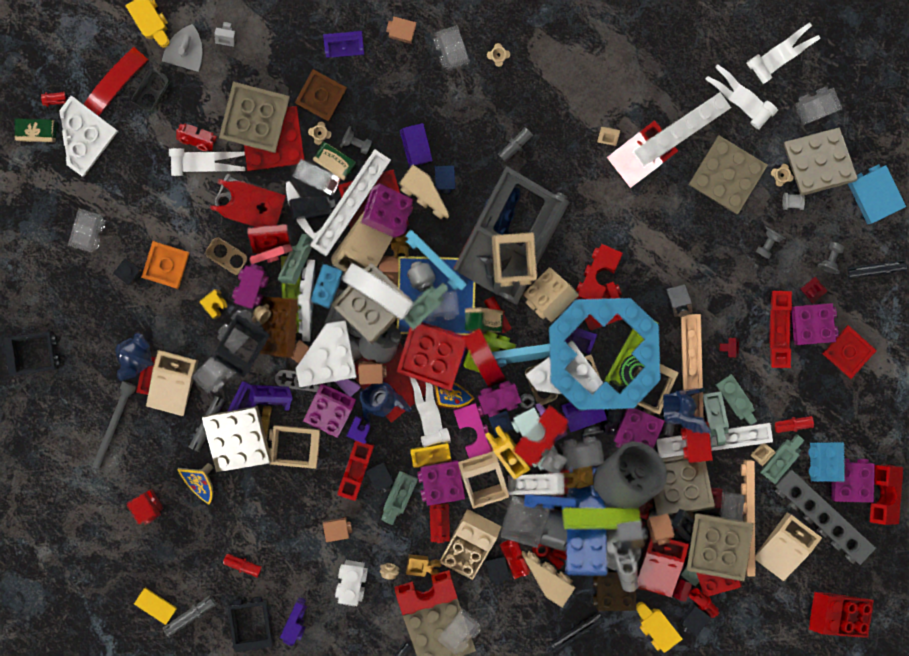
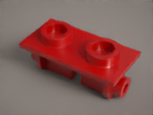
[176,123,217,152]
[430,503,450,543]
[499,536,530,579]

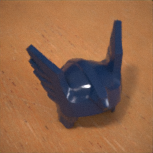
[115,333,154,380]
[360,382,412,422]
[663,388,711,433]

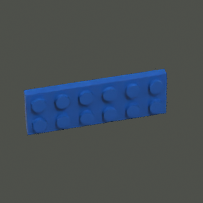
[567,467,606,575]

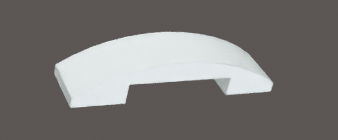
[286,181,320,239]
[341,264,413,320]

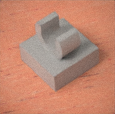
[214,22,236,47]
[540,449,567,474]

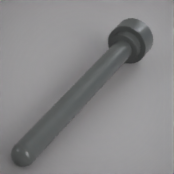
[93,381,137,469]

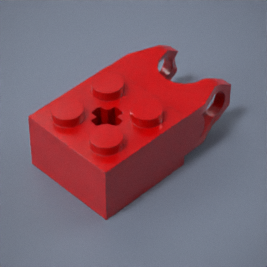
[210,179,286,227]

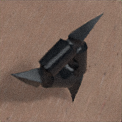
[477,255,512,289]

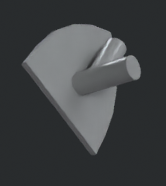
[162,24,203,72]

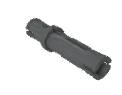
[189,396,226,452]
[163,595,217,637]

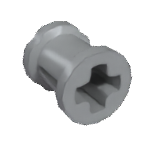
[783,193,805,210]

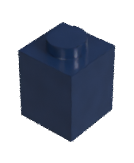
[435,166,455,194]
[488,409,514,435]

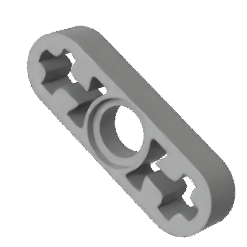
[275,370,331,392]

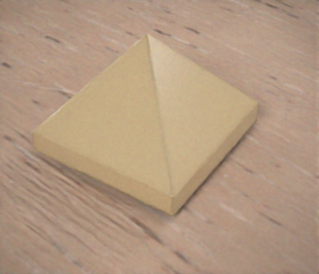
[597,127,620,146]
[750,443,776,466]

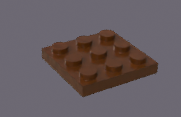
[260,297,299,358]

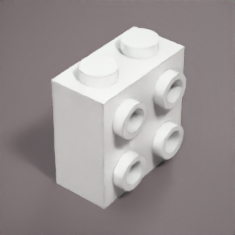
[335,560,368,606]

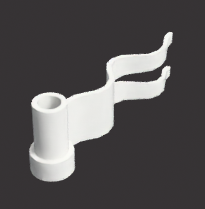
[746,23,820,84]
[706,65,778,130]
[169,149,245,176]
[410,377,451,447]

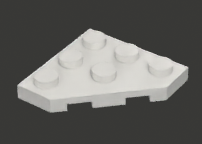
[59,96,118,177]
[298,260,315,341]
[296,320,357,387]
[525,341,603,394]

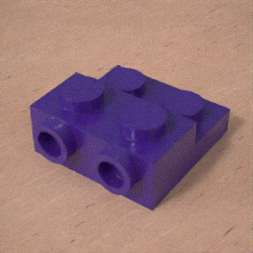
[280,597,307,646]

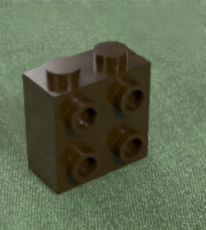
[593,570,636,611]

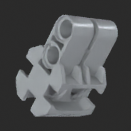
[606,529,641,592]

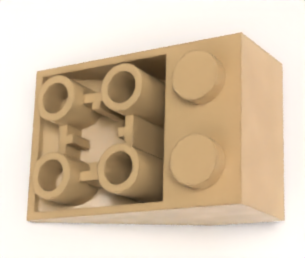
[399,165,449,220]
[331,212,393,273]
[146,351,199,416]
[440,509,501,580]
[755,512,822,581]
[521,551,575,607]

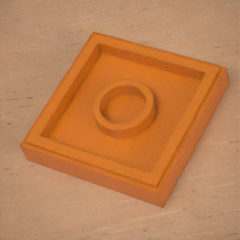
[141,241,190,289]

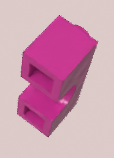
[454,403,494,459]

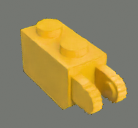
[125,0,170,48]
[485,426,530,480]
[636,601,682,653]

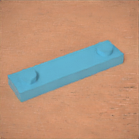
[406,230,466,290]
[492,342,566,367]

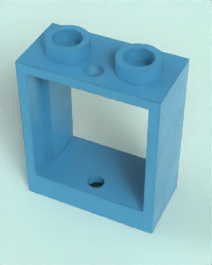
[310,264,344,308]

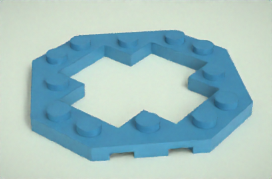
[549,298,660,410]

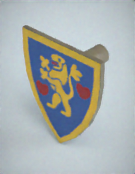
[177,463,214,504]

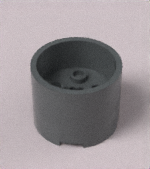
[593,442,667,509]

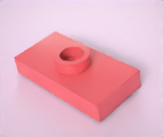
[250,244,293,264]

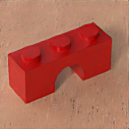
[576,244,623,299]
[512,405,569,466]
[337,440,374,501]
[870,465,903,525]
[127,489,164,525]
[394,570,457,615]

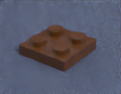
[295,69,347,122]

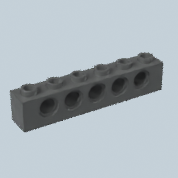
[773,469,876,565]

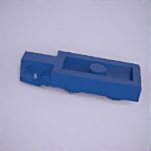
[524,494,580,509]

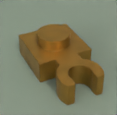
[391,231,411,258]
[261,406,272,439]
[563,465,593,488]
[406,554,441,577]

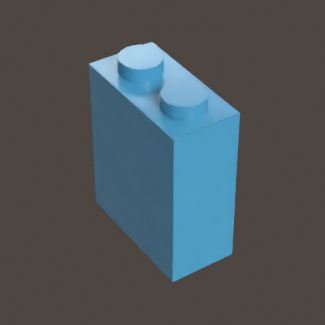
[848,164,906,224]

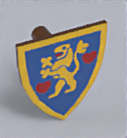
[434,382,475,410]

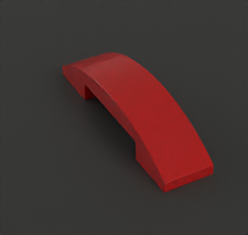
[83,47,148,116]
[770,291,792,368]
[463,329,507,387]

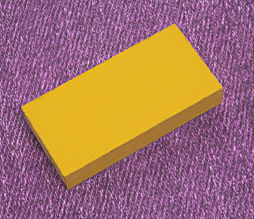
[134,587,177,625]

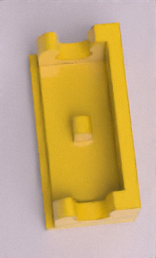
[200,290,228,318]
[410,443,451,468]

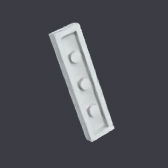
[508,474,564,495]

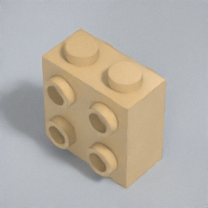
[523,267,579,323]

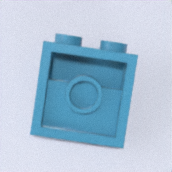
[808,443,845,482]

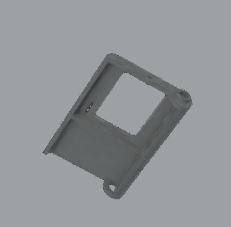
[453,166,569,305]

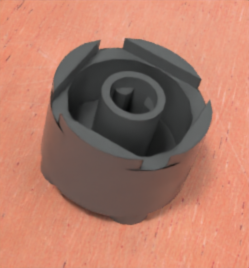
[358,323,402,363]
[539,508,567,551]

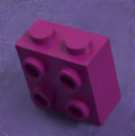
[361,184,413,238]
[232,263,269,309]
[791,303,838,345]
[478,381,521,417]
[303,383,356,438]
[613,408,665,448]
[831,458,875,502]
[417,460,465,506]

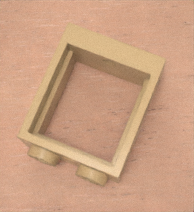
[492,233,537,286]
[633,364,679,416]
[269,425,321,469]
[458,451,509,509]

